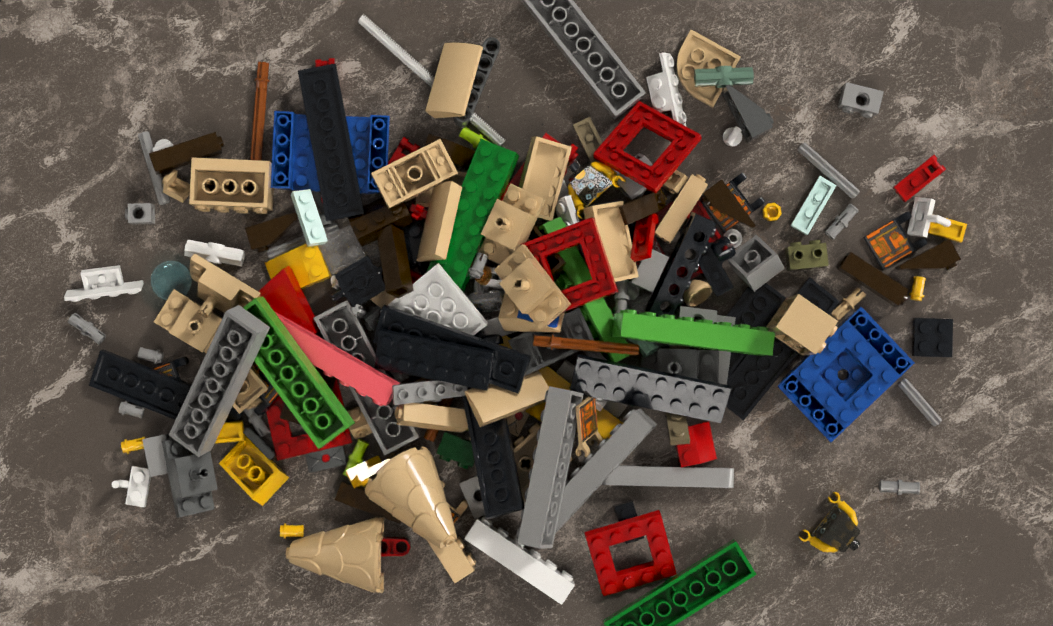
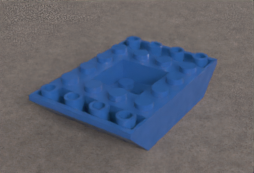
[777,307,914,443]

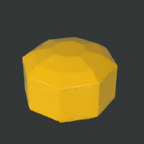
[762,202,782,222]

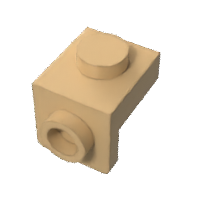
[162,169,190,203]
[347,407,372,439]

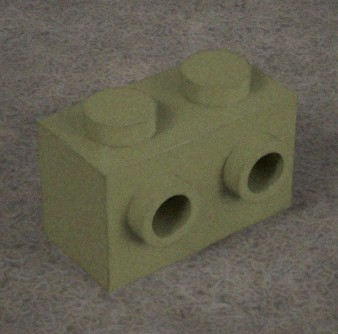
[785,240,829,271]

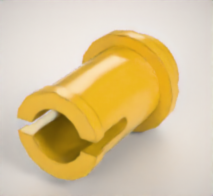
[909,276,926,301]
[121,437,145,454]
[280,523,304,539]

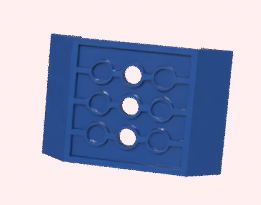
[271,111,390,194]

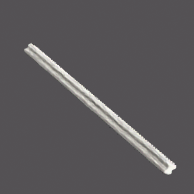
[358,14,505,146]

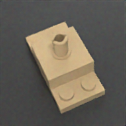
[371,139,458,208]
[479,183,546,264]
[494,244,571,330]
[190,253,261,317]
[154,289,222,353]

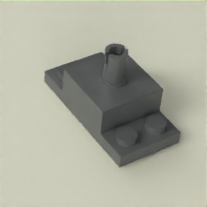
[508,308,594,376]
[641,349,719,383]
[162,439,218,518]

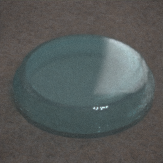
[151,261,192,300]

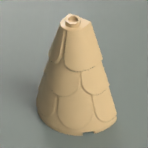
[365,447,457,549]
[286,517,384,593]

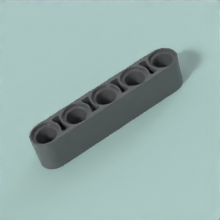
[453,37,500,127]

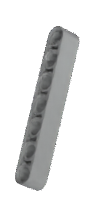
[602,465,734,488]

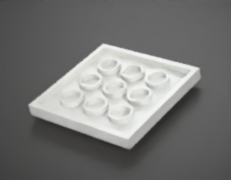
[380,263,488,336]

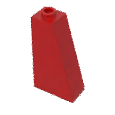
[258,266,320,336]

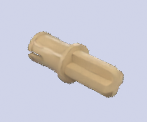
[831,287,866,321]

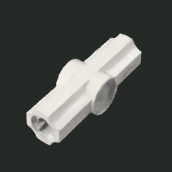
[184,240,245,267]

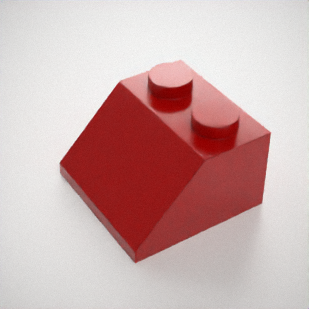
[675,421,717,468]

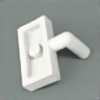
[907,197,951,237]
[112,466,151,507]

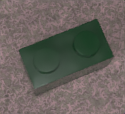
[436,431,475,469]

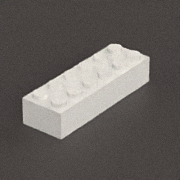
[464,516,575,605]

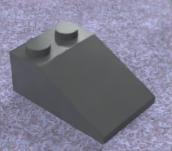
[721,85,774,143]

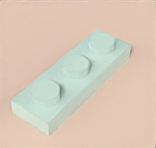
[790,176,837,235]
[291,189,328,247]

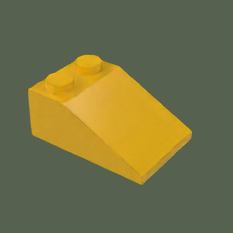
[265,244,332,289]
[219,435,289,506]

